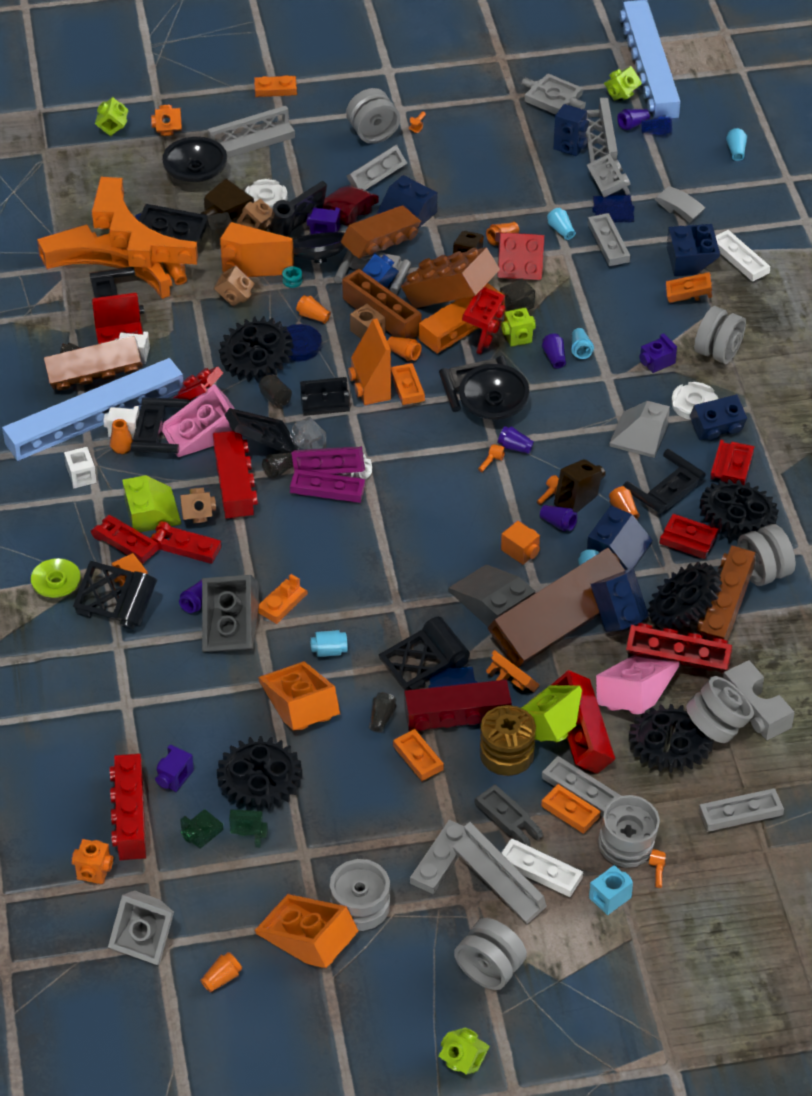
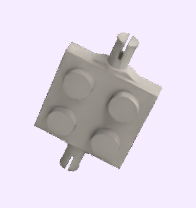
[522,74,586,114]

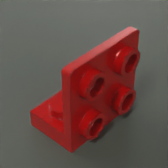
[495,232,544,280]
[462,287,506,354]
[92,293,143,344]

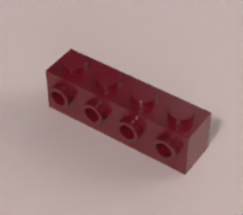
[404,679,512,731]

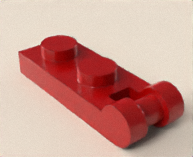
[91,515,159,564]
[150,521,222,564]

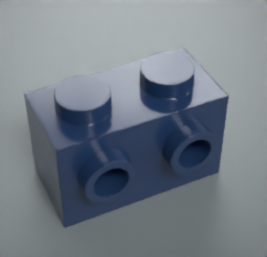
[553,104,589,156]
[690,394,747,440]

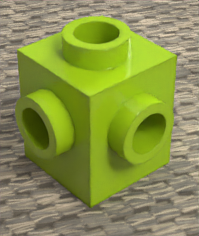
[604,66,642,101]
[95,97,128,136]
[501,308,536,347]
[438,1028,490,1074]

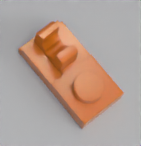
[666,272,712,303]
[258,574,308,624]
[486,650,540,693]

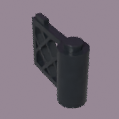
[269,181,327,237]
[73,561,157,630]
[379,616,470,691]

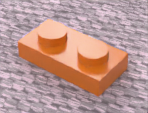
[254,75,297,97]
[391,363,425,405]
[393,729,444,781]
[541,784,600,834]

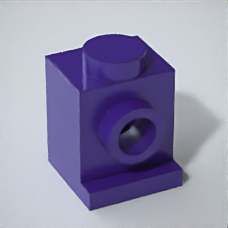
[307,208,341,234]
[639,333,677,373]
[155,744,194,792]

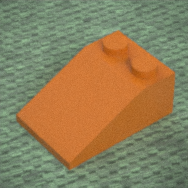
[220,222,294,277]
[348,318,391,405]
[258,661,340,731]
[255,894,359,968]

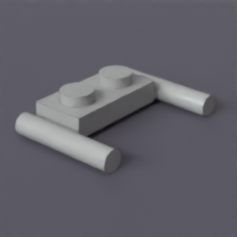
[334,249,411,295]

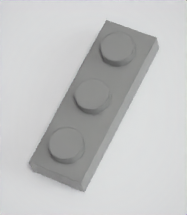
[346,145,407,190]
[588,213,630,266]
[542,756,621,817]
[699,788,784,832]
[410,820,466,894]

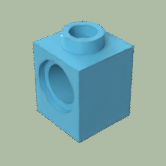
[589,865,633,915]

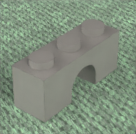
[723,660,795,741]

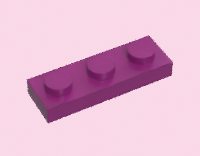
[292,446,365,474]
[290,469,366,503]

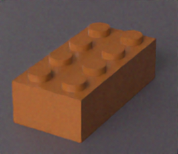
[400,247,500,308]

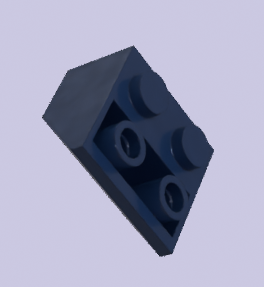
[667,224,720,276]

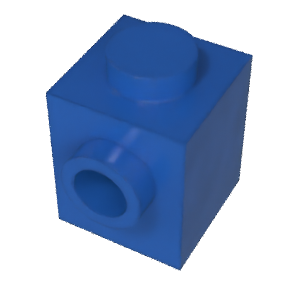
[362,254,399,288]

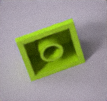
[122,475,181,533]
[522,685,582,742]

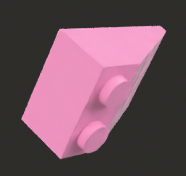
[161,384,234,458]
[596,655,679,714]

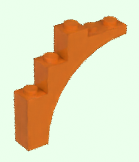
[92,177,198,268]
[37,224,172,299]

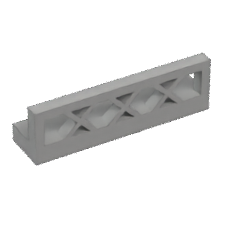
[586,98,618,163]
[208,106,295,158]
[453,822,547,925]

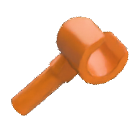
[409,112,426,133]
[478,444,505,472]
[537,475,559,505]
[649,849,666,888]

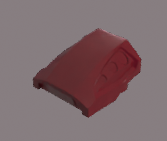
[323,185,379,225]

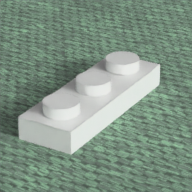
[716,230,771,282]
[502,838,583,897]

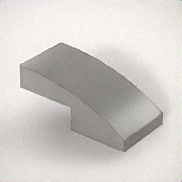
[655,186,705,223]

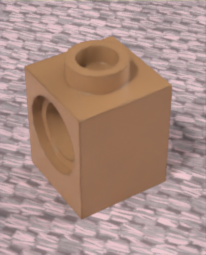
[350,304,385,339]

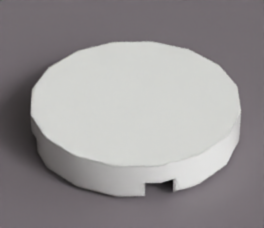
[245,179,288,209]
[671,382,718,420]

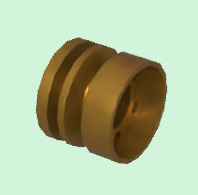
[480,705,536,776]

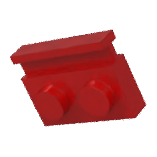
[173,366,223,400]
[710,439,754,485]
[659,514,719,559]

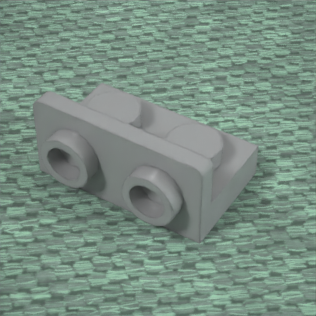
[587,154,631,197]

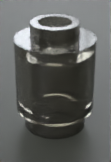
[259,375,292,408]

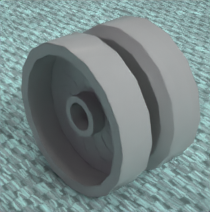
[346,88,400,144]
[694,306,746,364]
[737,524,796,586]
[686,676,754,743]
[330,859,390,931]
[454,918,527,990]

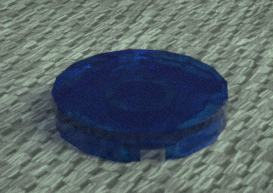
[287,324,322,361]

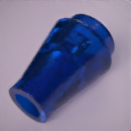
[641,115,672,136]

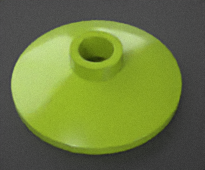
[31,558,81,598]

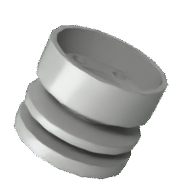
[598,795,660,868]

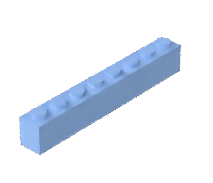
[619,0,680,120]
[2,358,184,461]

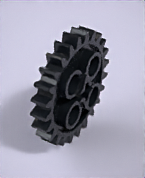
[219,316,294,382]
[699,479,779,539]
[647,562,722,631]
[629,704,714,773]
[216,736,303,812]

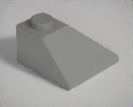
[609,401,670,458]
[108,890,174,965]

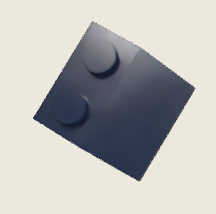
[376,175,438,228]
[587,505,653,570]
[590,568,649,632]

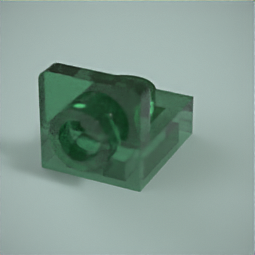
[180,809,224,849]
[229,809,268,848]

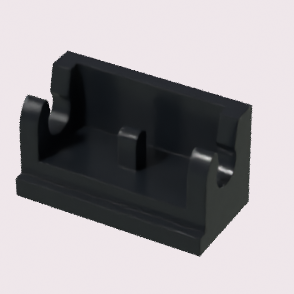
[300,377,350,416]

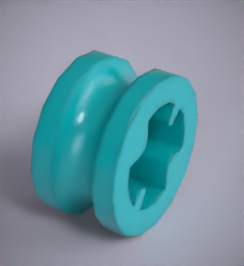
[282,266,302,288]

